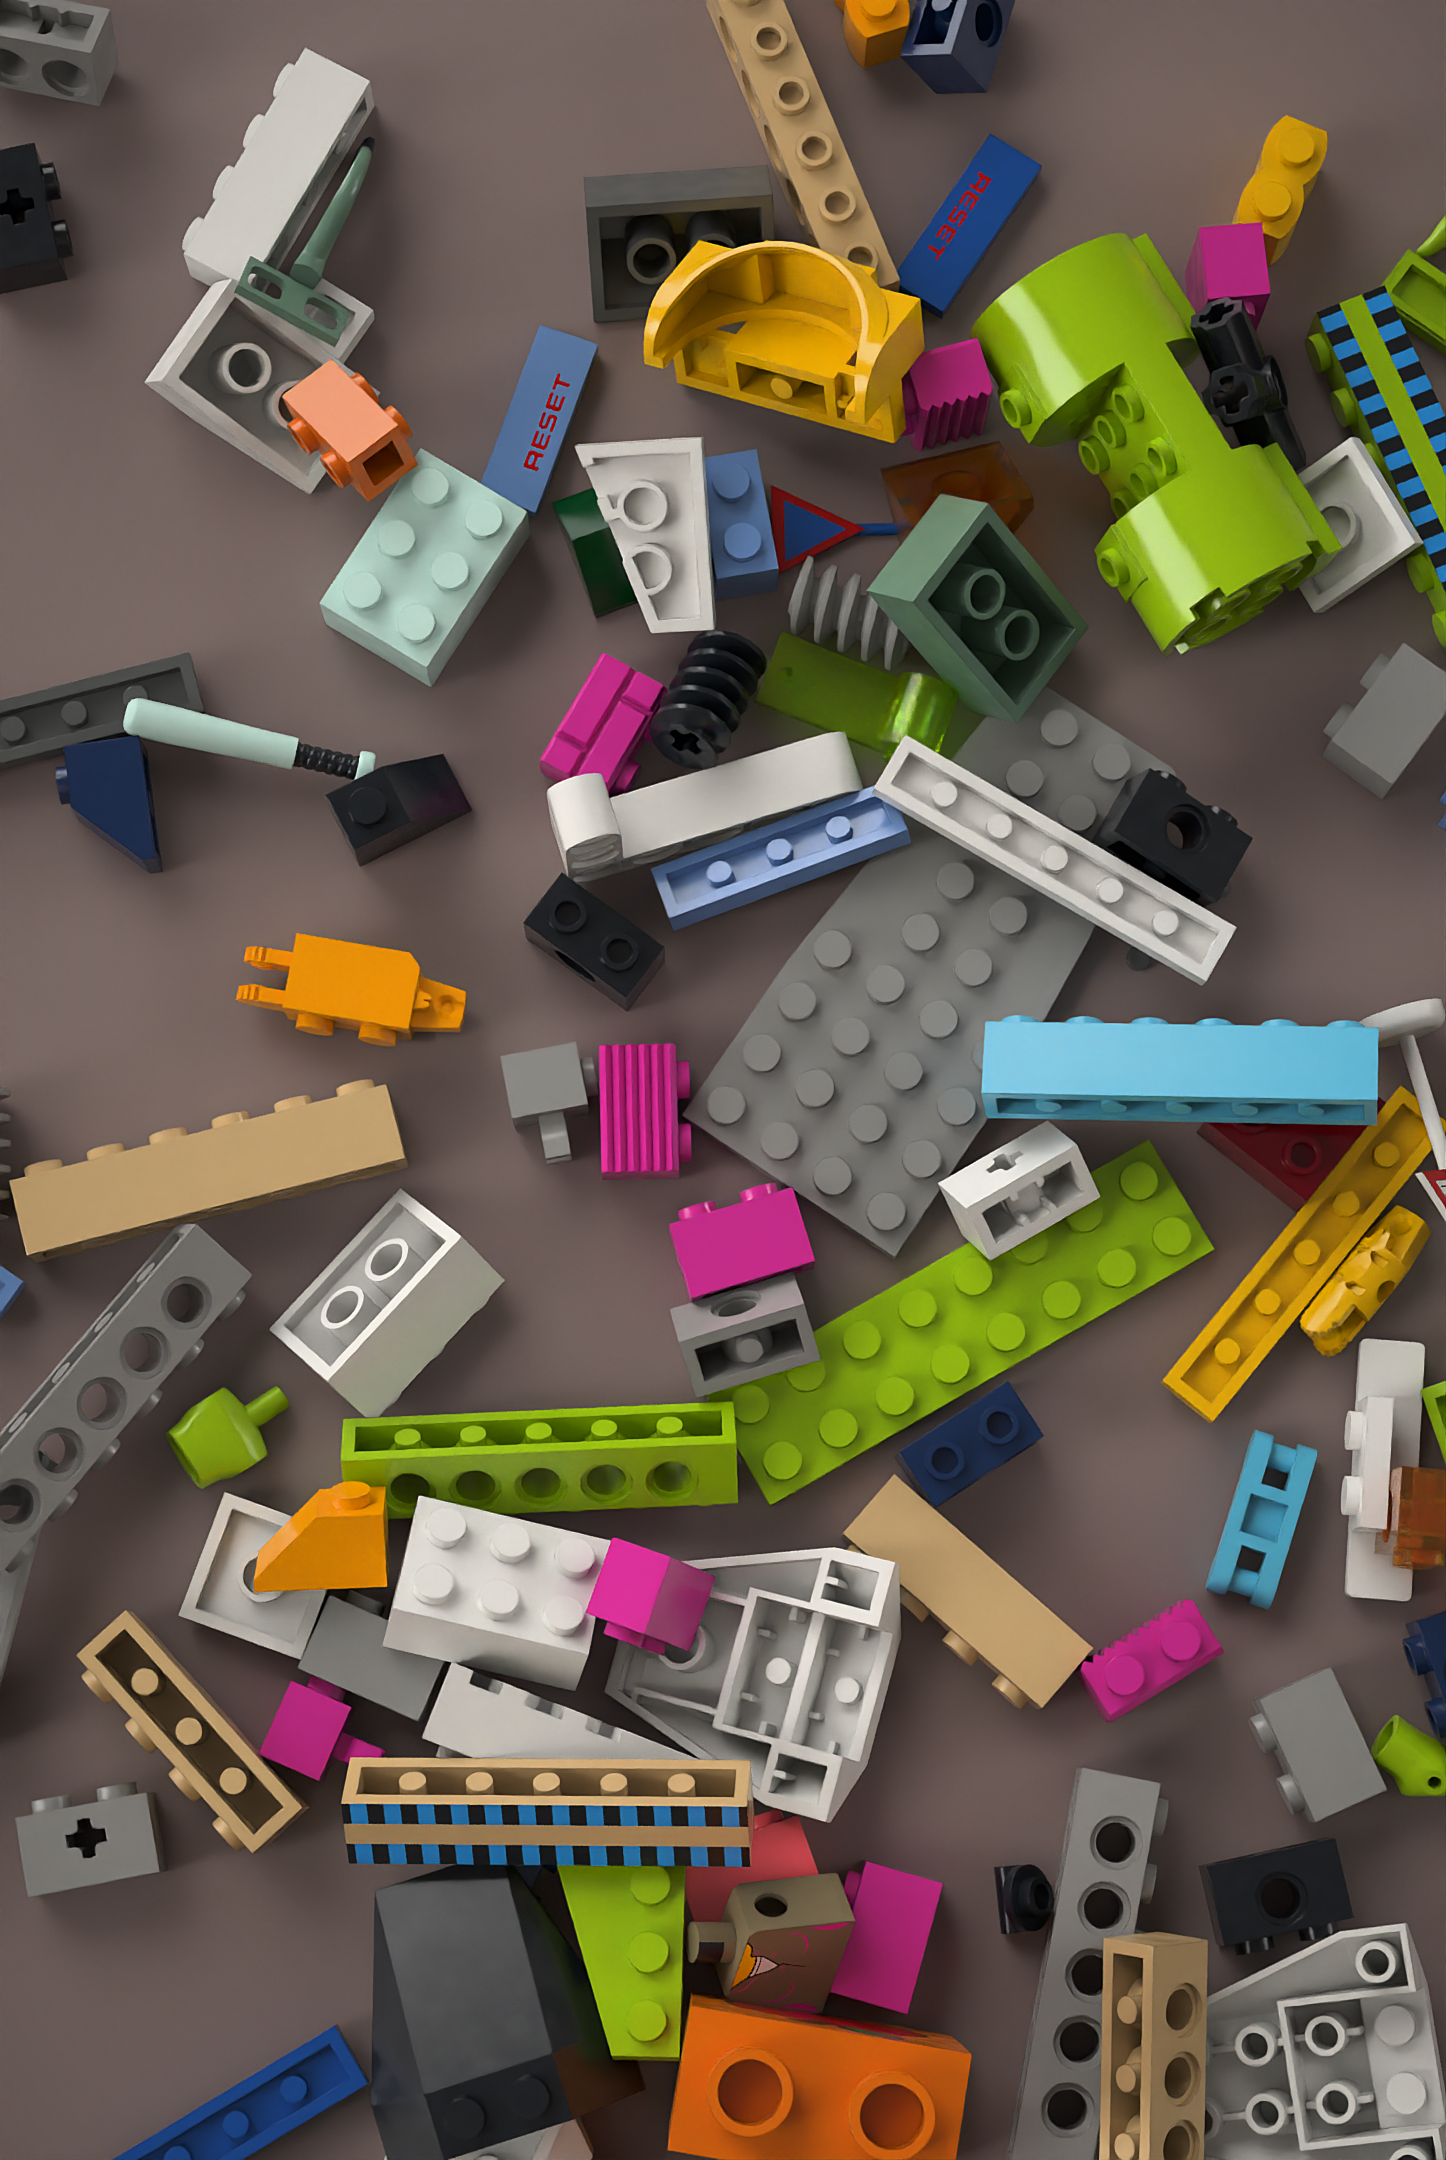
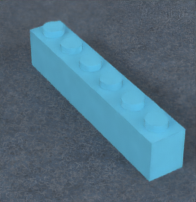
[981,1015,1379,1125]

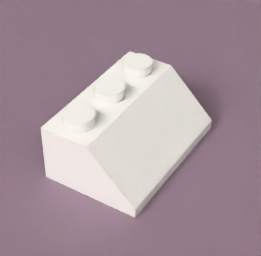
[269,1188,505,1418]

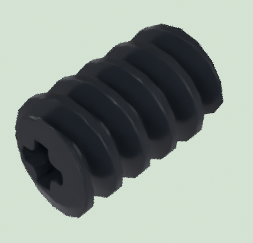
[650,630,767,770]

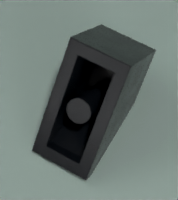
[325,754,472,867]

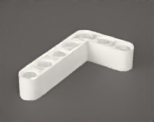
[547,731,864,883]

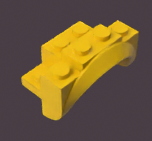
[643,240,925,444]

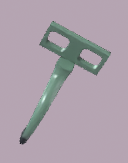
[234,136,375,347]

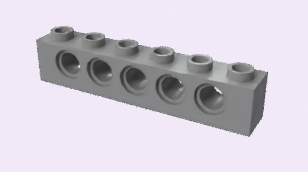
[0,1223,252,1574]
[1005,1768,1169,2160]

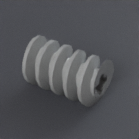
[787,555,911,672]

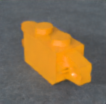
[236,933,467,1047]

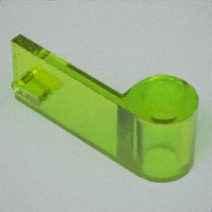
[754,632,960,764]

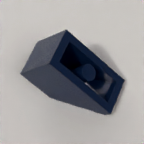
[56,735,163,874]

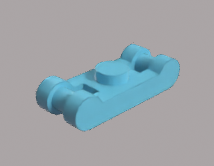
[1205,1429,1318,1610]

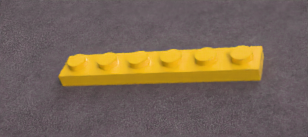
[1160,1085,1446,1424]

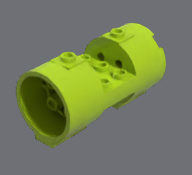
[969,233,1342,657]

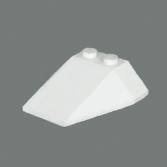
[604,1547,901,1823]

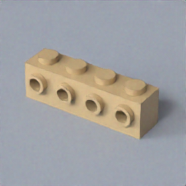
[76,1610,310,1854]

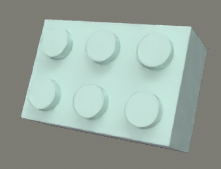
[319,448,530,687]

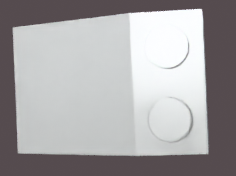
[144,279,380,494]

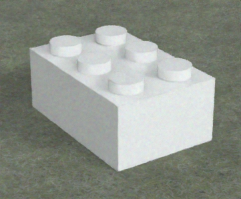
[383,1495,611,1691]

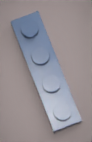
[651,785,911,931]

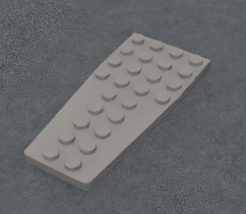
[682,686,1176,1260]

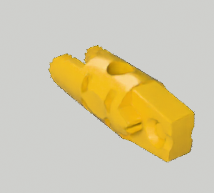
[1299,1205,1432,1358]

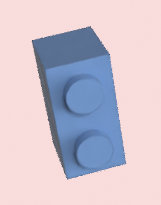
[705,449,779,601]

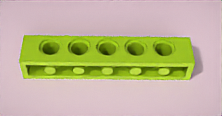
[341,1401,738,1520]

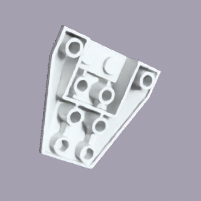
[1204,1923,1446,2160]

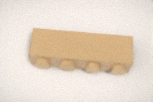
[841,1474,1093,1710]

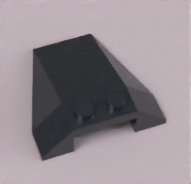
[371,1864,646,2160]

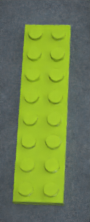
[706,1139,1215,1507]

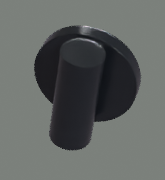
[994,1864,1054,1934]

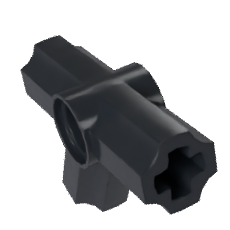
[1190,297,1306,472]

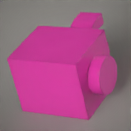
[258,1674,387,1781]

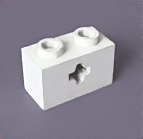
[938,1120,1100,1261]

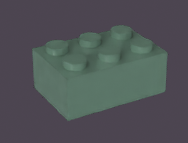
[866,494,1089,724]

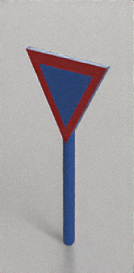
[771,485,919,575]

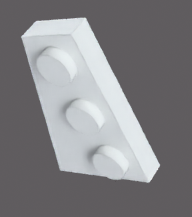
[574,437,716,633]

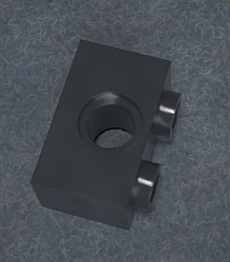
[1091,768,1253,907]
[523,872,665,1012]
[1198,1838,1354,1956]

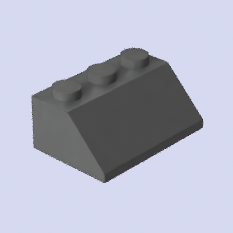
[583,165,775,322]

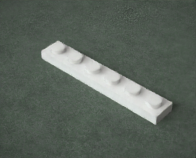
[871,735,1237,986]

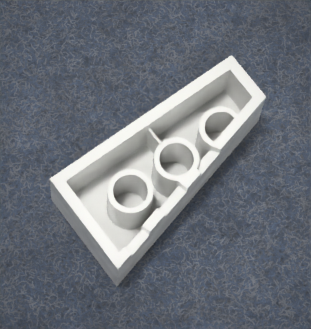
[422,1662,699,1760]

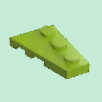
[557,1865,687,2061]

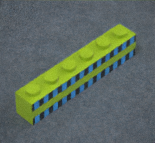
[1305,285,1446,649]

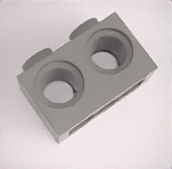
[0,0,119,106]

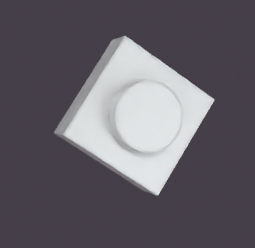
[290,278,375,364]

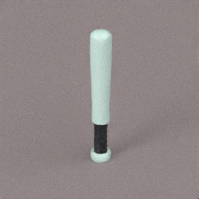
[123,698,376,781]

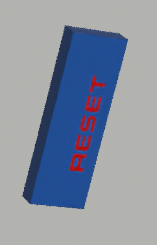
[897,134,1042,319]

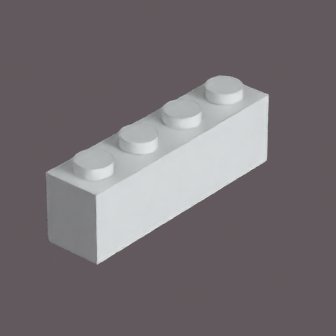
[182,48,375,293]

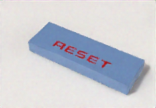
[481,325,599,519]

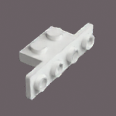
[1341,1338,1425,1602]

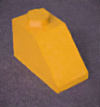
[254,1481,390,1592]

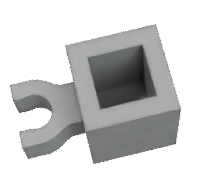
[500,1042,599,1166]

